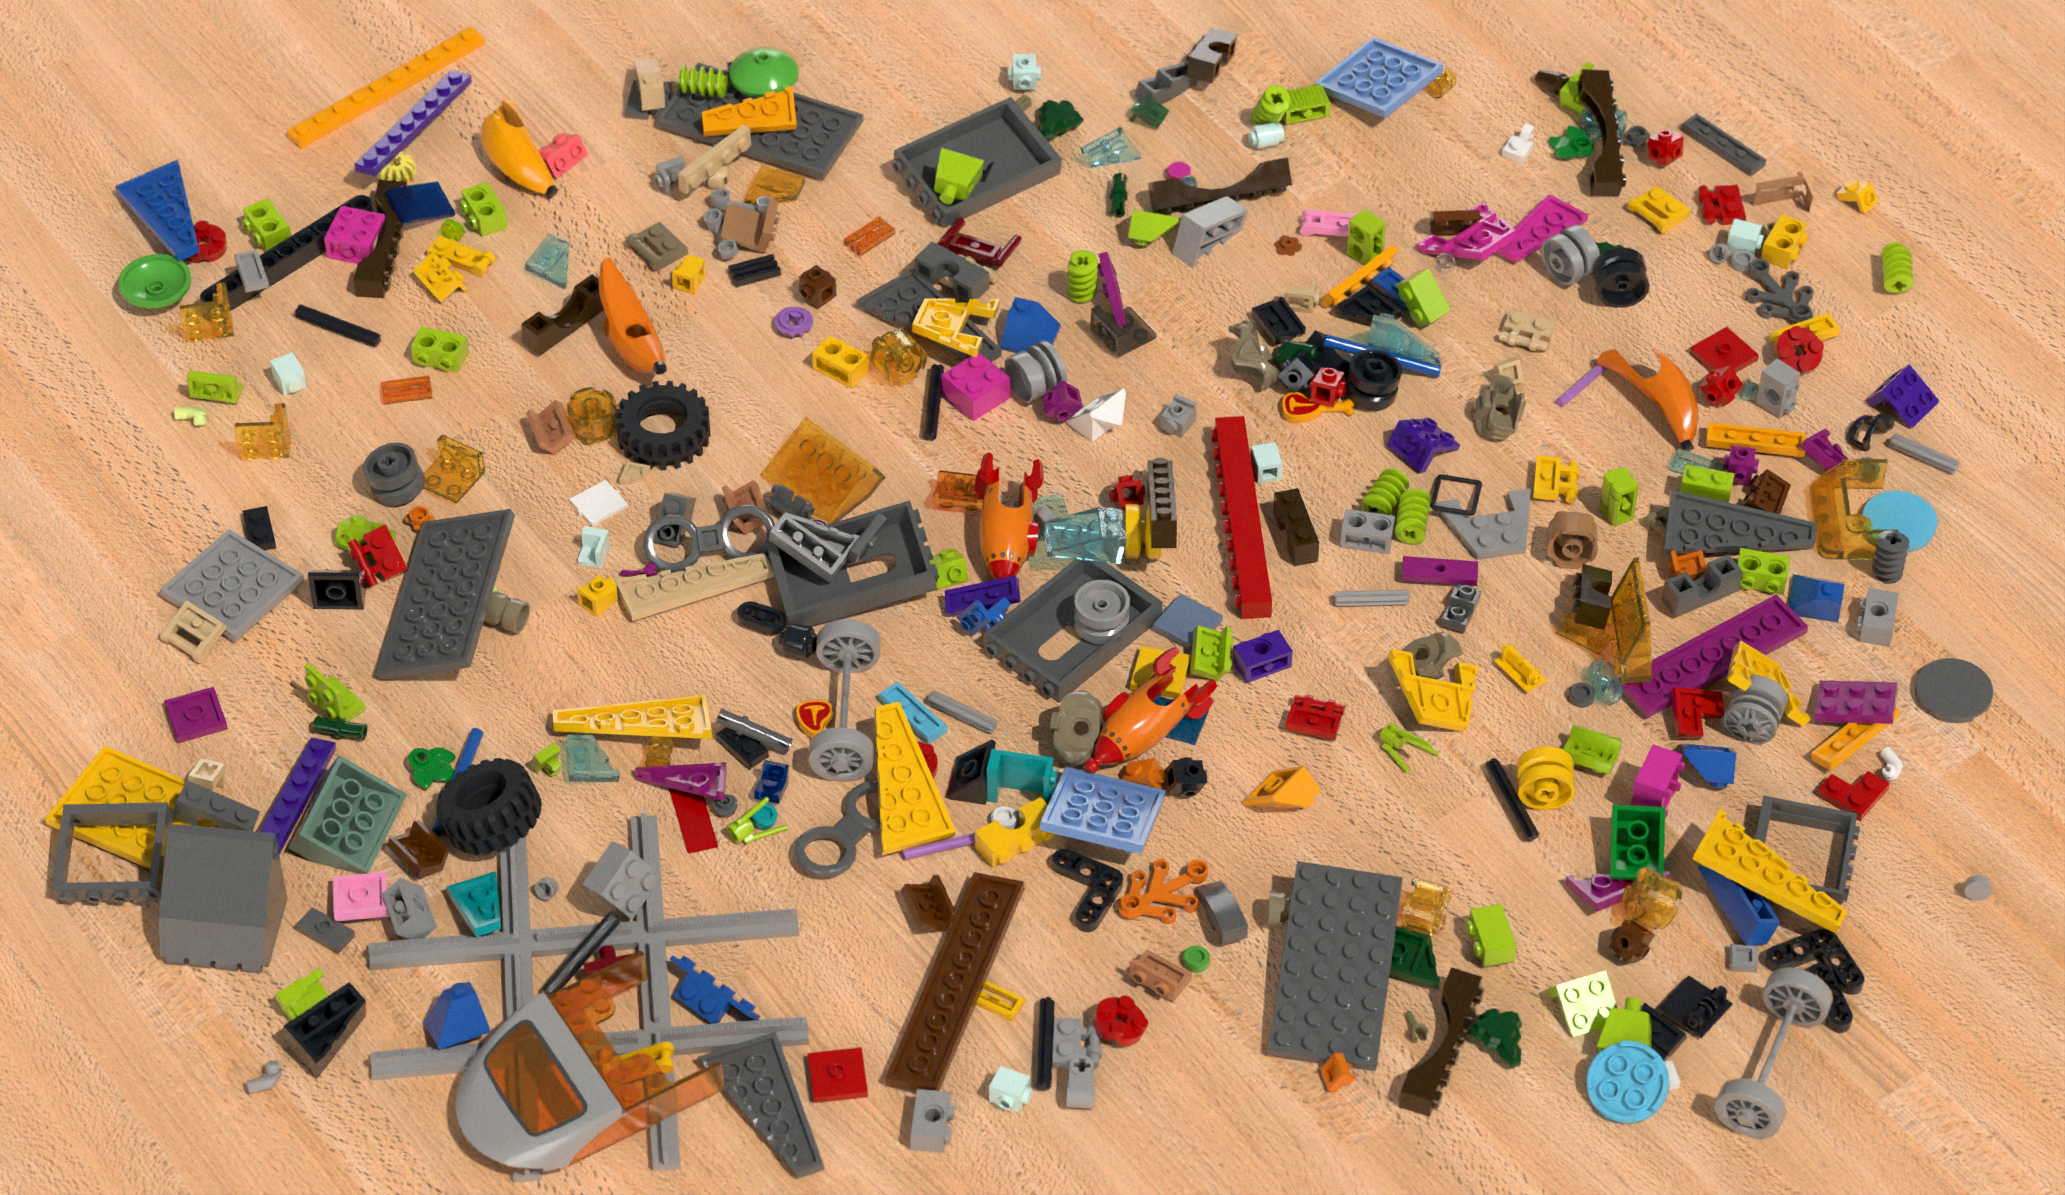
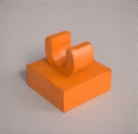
[1320,1053,1356,1092]

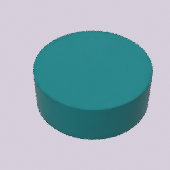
[750,803,778,830]

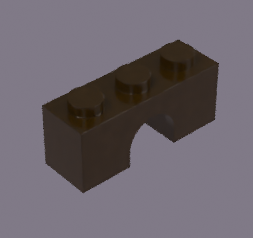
[1185,28,1237,84]
[1273,488,1319,566]
[1571,564,1612,630]

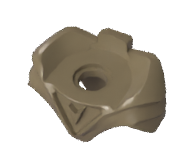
[1228,320,1279,391]
[1471,375,1526,440]
[1387,632,1463,687]
[1050,690,1103,769]

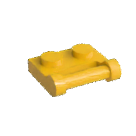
[1627,185,1691,234]

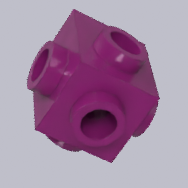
[1042,380,1083,424]
[1723,445,1759,486]

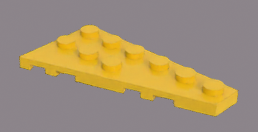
[552,694,712,739]
[874,701,956,855]
[1692,808,1848,934]

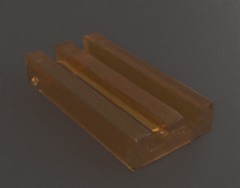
[844,216,895,257]
[381,375,433,405]

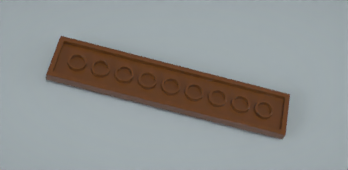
[885,872,1025,1091]

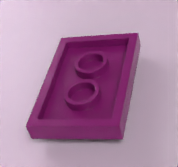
[1815,680,1898,724]

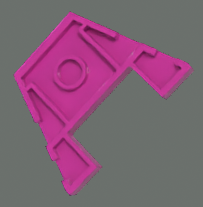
[1417,202,1517,260]

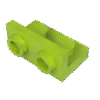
[187,370,243,403]

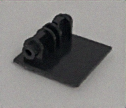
[1657,975,1733,1039]

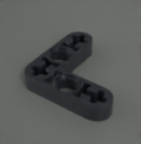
[1052,849,1123,932]
[1765,928,1864,995]

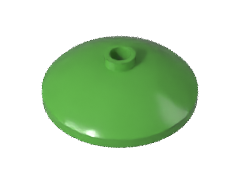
[729,47,799,98]
[119,254,191,309]

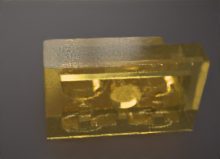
[179,282,234,342]
[234,403,291,460]
[423,434,485,503]

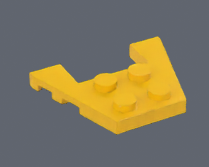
[912,298,1000,357]
[1727,640,1810,726]
[1387,649,1479,732]

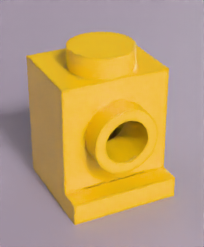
[672,254,706,295]
[577,575,618,617]

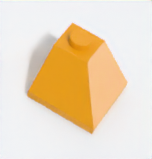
[1242,766,1321,809]

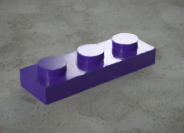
[944,576,1020,617]

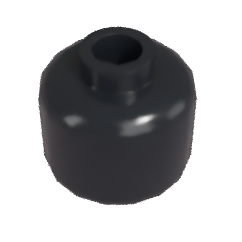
[779,623,818,659]

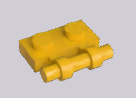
[1533,455,1580,504]

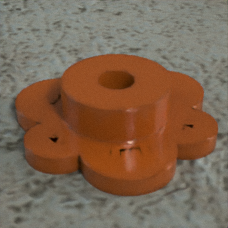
[1275,235,1302,256]

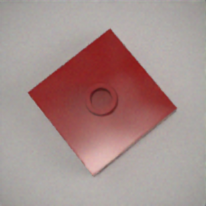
[1690,327,1759,373]
[807,1047,868,1103]

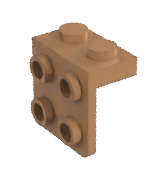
[720,198,781,253]

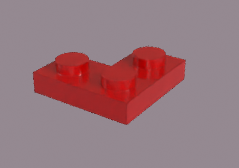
[1671,687,1725,740]
[1816,771,1890,821]

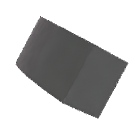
[1134,63,1200,108]
[1196,881,1248,945]

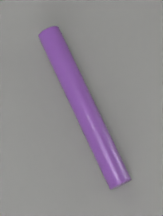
[1556,364,1607,408]
[902,833,975,860]

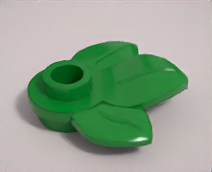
[1549,125,1594,159]
[408,747,456,790]

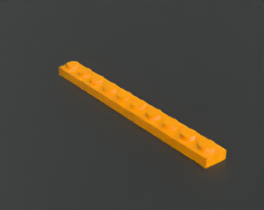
[287,26,485,149]

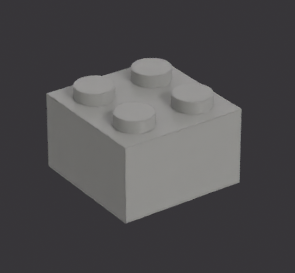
[582,841,662,920]

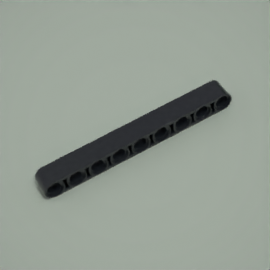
[200,195,373,320]

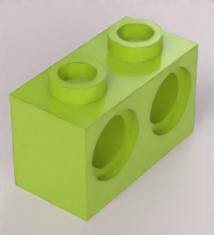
[460,182,508,237]
[242,198,291,252]
[1347,209,1386,265]
[411,326,468,373]
[1737,548,1790,595]

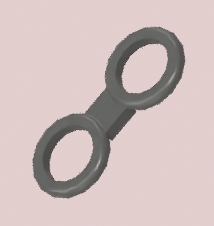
[643,504,775,573]
[794,781,880,877]

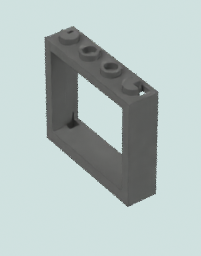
[1755,795,1860,905]
[52,802,174,904]

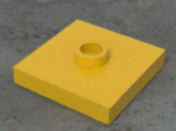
[1130,646,1191,698]

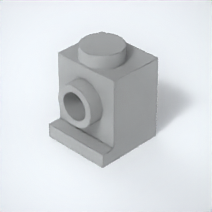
[1160,394,1197,438]

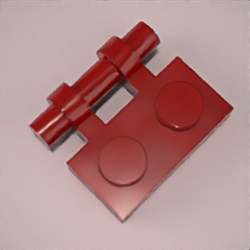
[1698,184,1746,225]
[347,524,408,588]
[1285,694,1346,741]

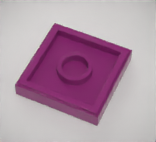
[164,687,228,743]

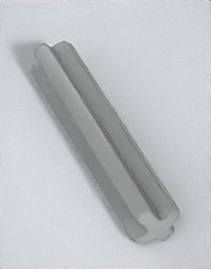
[1889,434,1960,474]
[1334,590,1409,606]
[928,691,997,733]

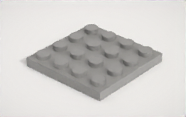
[160,529,304,642]

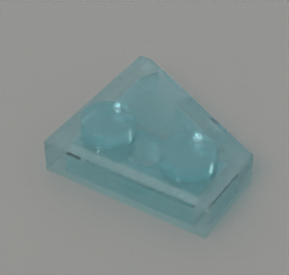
[1080,126,1141,168]
[525,233,570,289]
[566,735,620,782]

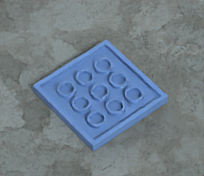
[1314,37,1444,118]
[1039,767,1166,854]

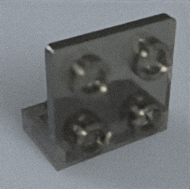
[1090,305,1156,357]

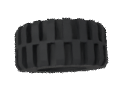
[436,758,542,855]

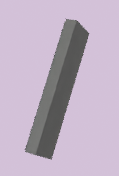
[1680,113,1767,177]

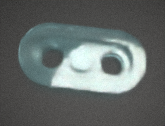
[1587,658,1623,705]

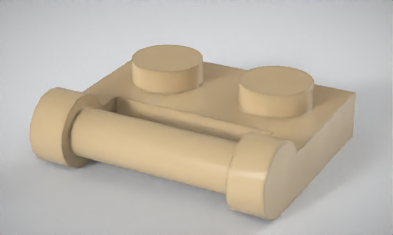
[161,600,227,663]

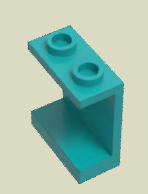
[987,749,1058,805]

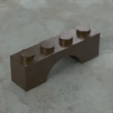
[521,274,604,356]

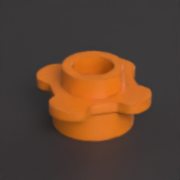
[405,506,435,531]

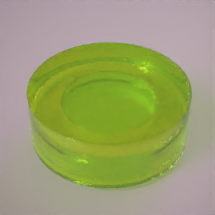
[440,219,465,241]

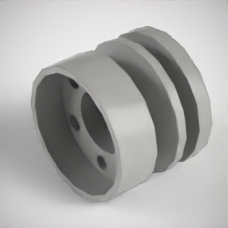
[1004,340,1067,403]
[1724,675,1788,744]

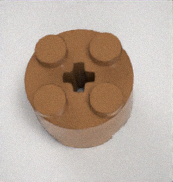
[1547,511,1598,569]

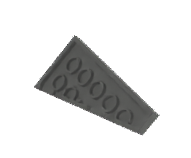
[857,268,1002,362]
[1662,490,1817,555]
[698,1031,825,1178]

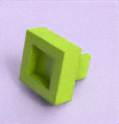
[531,742,562,778]

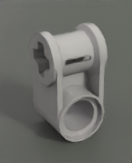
[1066,1055,1095,1109]

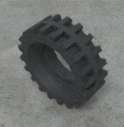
[616,381,710,471]

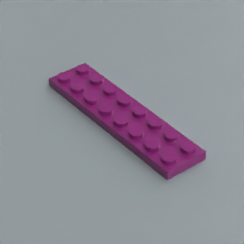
[1616,594,1808,718]

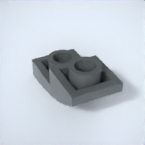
[1440,584,1481,633]

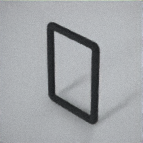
[1430,474,1482,516]

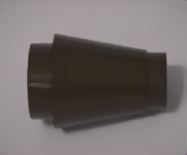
[1535,70,1570,95]

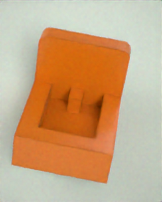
[1668,550,1707,580]
[1122,758,1166,789]

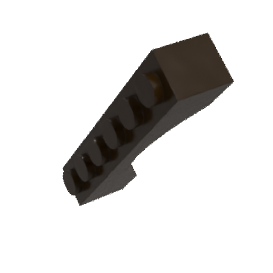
[1577,69,1626,197]
[1148,157,1293,214]
[354,180,412,298]
[1147,458,1177,548]
[1399,967,1485,1117]

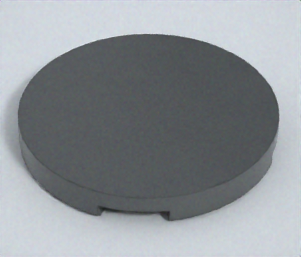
[1915,658,1993,723]

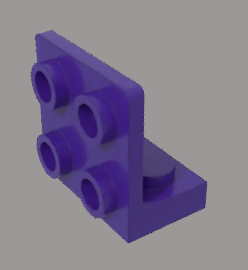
[1866,364,1939,429]
[1386,417,1461,472]

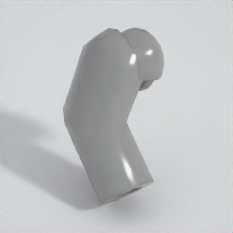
[247,1060,282,1094]

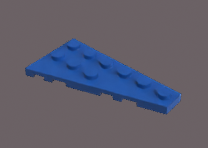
[115,159,199,261]

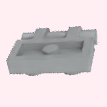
[1052,1018,1102,1069]

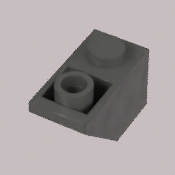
[654,492,696,547]

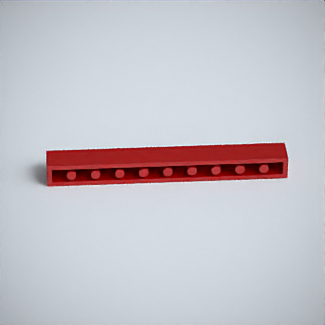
[1210,416,1272,619]

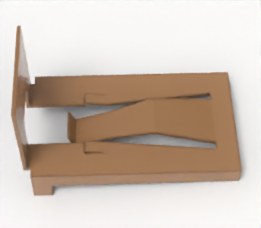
[1752,172,1813,212]

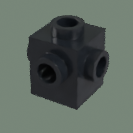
[1277,350,1319,393]
[1164,757,1207,797]

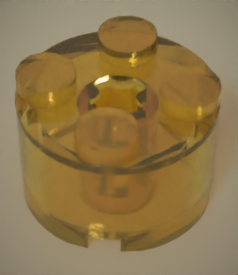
[870,328,927,386]
[567,387,617,446]
[1622,867,1682,930]
[1401,877,1452,937]

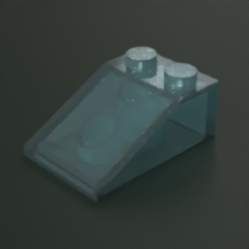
[1367,313,1442,366]
[1043,507,1127,564]

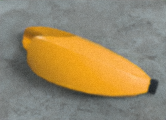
[481,99,558,198]

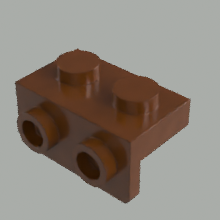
[387,820,449,877]
[901,875,956,931]

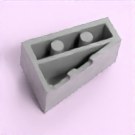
[1172,196,1248,268]
[769,512,860,583]

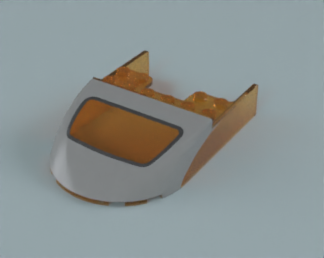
[456,951,724,1171]

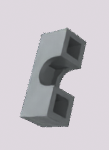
[915,242,989,303]
[1662,554,1742,617]
[173,780,260,831]

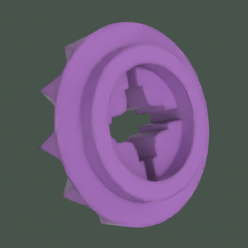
[774,307,813,338]

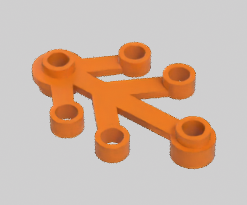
[1118,859,1208,924]

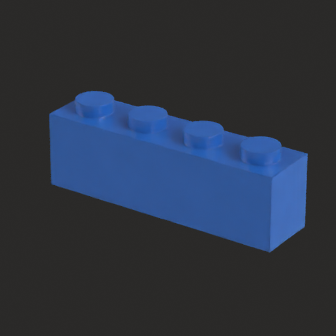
[1698,864,1780,945]

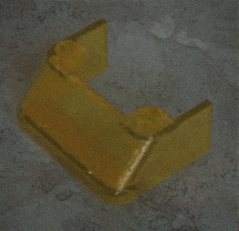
[1809,459,1898,560]

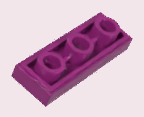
[1402,556,1478,586]

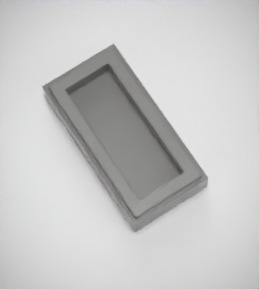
[234,249,269,293]

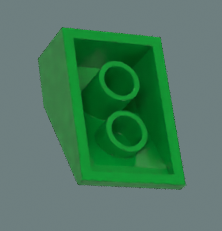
[1610,804,1665,882]

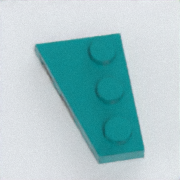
[446,871,501,937]

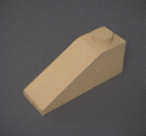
[634,58,665,110]

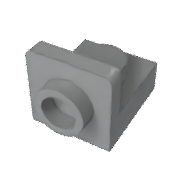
[654,156,685,195]

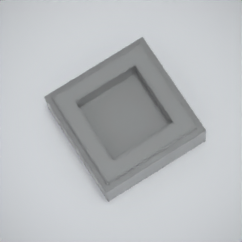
[1729,944,1758,973]

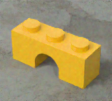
[975,797,1057,868]

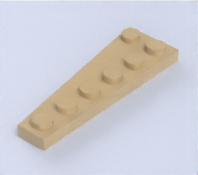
[615,553,774,621]

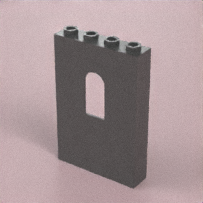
[892,97,1062,228]
[766,500,939,626]
[984,550,1163,703]

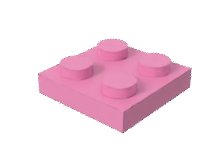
[333,872,389,921]

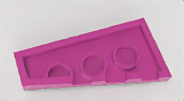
[1496,194,1588,263]

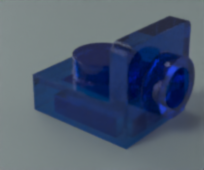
[754,760,789,804]

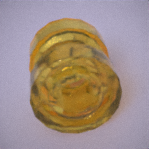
[1425,67,1457,99]
[645,736,674,767]

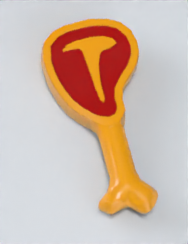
[1281,392,1355,423]
[796,699,833,761]

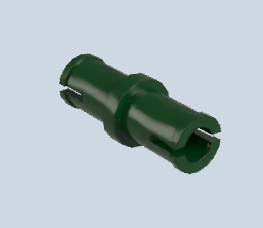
[1109,173,1128,218]
[313,716,368,740]

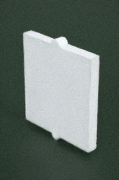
[569,480,628,527]

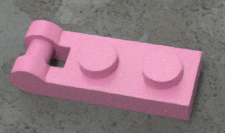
[1300,210,1355,237]

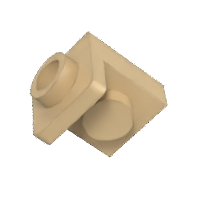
[1285,280,1320,313]
[188,758,225,790]

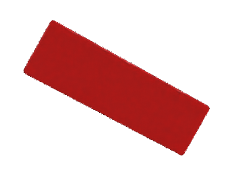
[669,788,718,854]

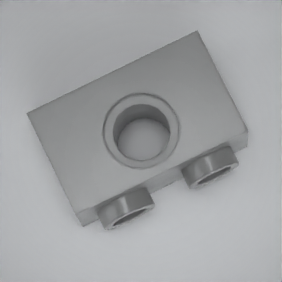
[1756,358,1800,419]
[1856,588,1899,647]
[382,878,437,939]
[910,1089,955,1153]

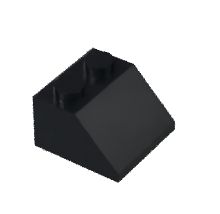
[308,569,367,610]

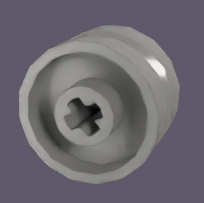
[1541,224,1600,286]
[1074,580,1130,645]

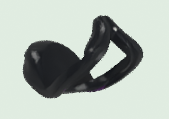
[1846,414,1894,451]

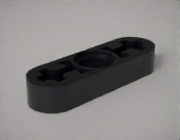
[1809,963,1853,1033]

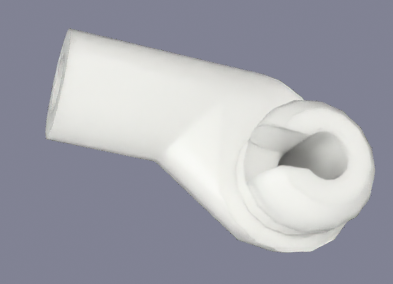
[1880,747,1903,781]

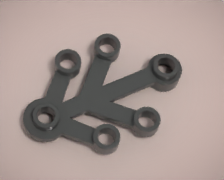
[1746,259,1814,324]

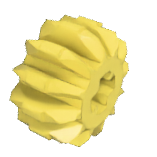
[377,151,417,186]

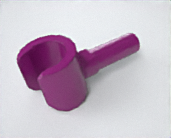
[621,563,658,577]

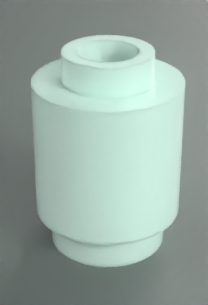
[1248,122,1284,149]

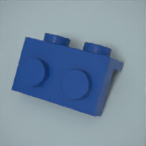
[957,597,1011,636]

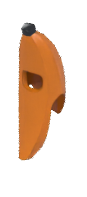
[599,258,667,375]
[1596,348,1699,451]

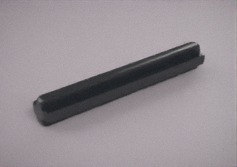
[295,304,381,347]
[923,364,944,441]
[1485,758,1539,842]
[542,912,620,999]
[1035,997,1055,1091]

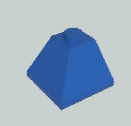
[1000,297,1061,353]
[1789,574,1844,623]
[1681,743,1736,788]
[424,981,491,1050]

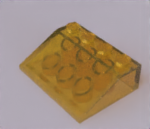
[760,417,885,524]
[1607,557,1652,684]

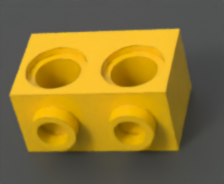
[1761,214,1809,270]
[812,335,869,389]

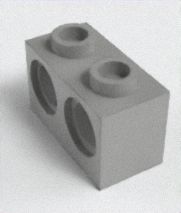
[1340,509,1395,554]

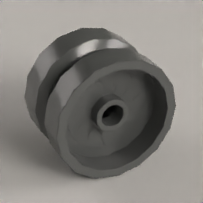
[363,442,426,506]

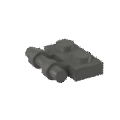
[625,80,672,120]

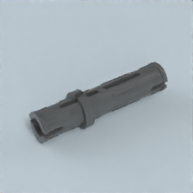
[715,708,793,754]

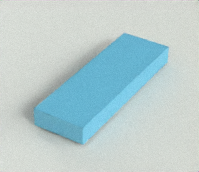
[878,682,947,744]

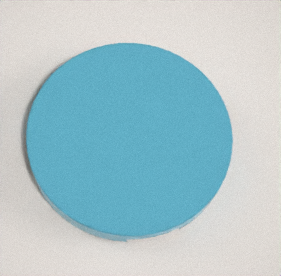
[1861,491,1938,552]
[1586,1041,1670,1124]

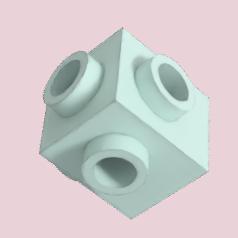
[1008,54,1041,90]

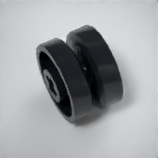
[1593,247,1650,308]
[1345,349,1402,411]

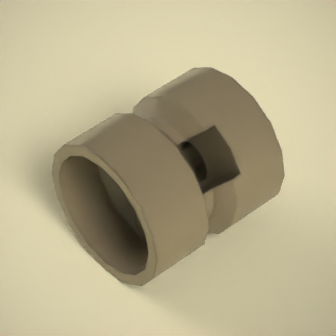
[484,591,530,633]
[1268,892,1292,927]

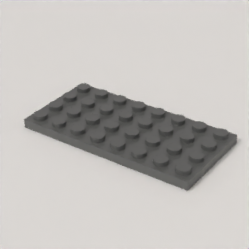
[657,62,864,180]
[376,509,515,680]
[1268,861,1403,1071]

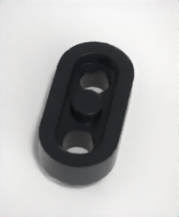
[737,601,786,635]

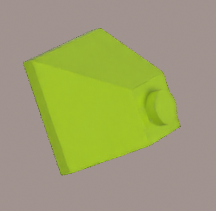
[1128,210,1181,246]

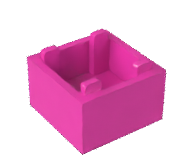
[1631,744,1685,818]

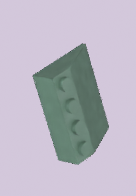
[288,755,407,874]

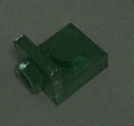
[1129,94,1169,130]

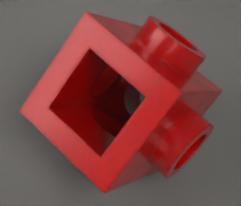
[1647,129,1684,165]
[1699,366,1743,406]
[1310,367,1347,407]
[1109,475,1146,511]

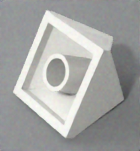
[1066,388,1126,442]

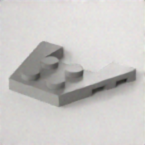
[1436,489,1531,560]

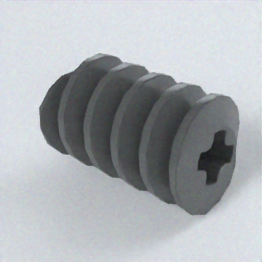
[1872,530,1910,584]

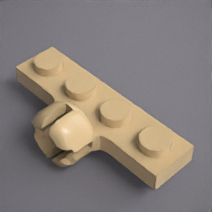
[678,124,751,194]

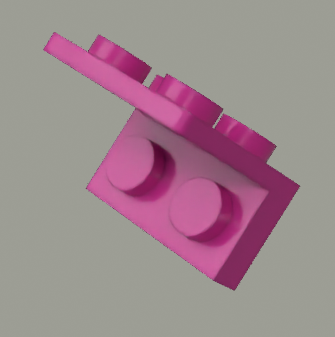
[324,206,385,264]

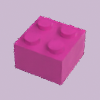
[942,352,1010,421]

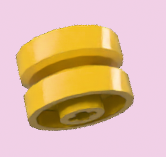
[1123,504,1161,559]
[1516,746,1576,810]

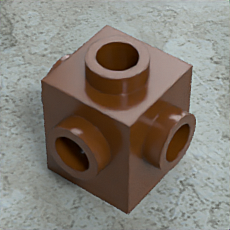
[799,265,837,308]
[1608,920,1655,963]

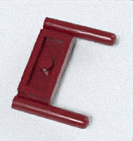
[938,218,1022,267]

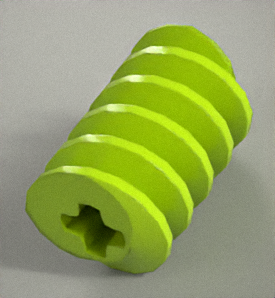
[677,64,728,98]
[1251,85,1291,126]
[1881,242,1914,293]
[1067,250,1098,303]
[1361,468,1410,515]
[1394,489,1431,545]

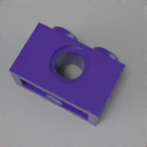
[1232,630,1293,683]

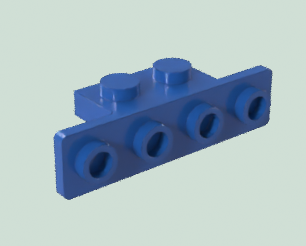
[670,955,760,1024]

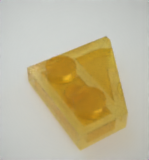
[744,165,805,205]

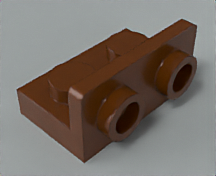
[1430,210,1480,235]
[1742,469,1791,514]

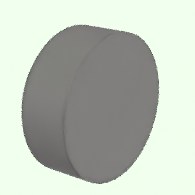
[1731,250,1755,272]
[1964,875,1992,900]

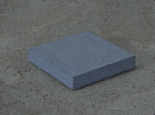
[1153,593,1223,651]

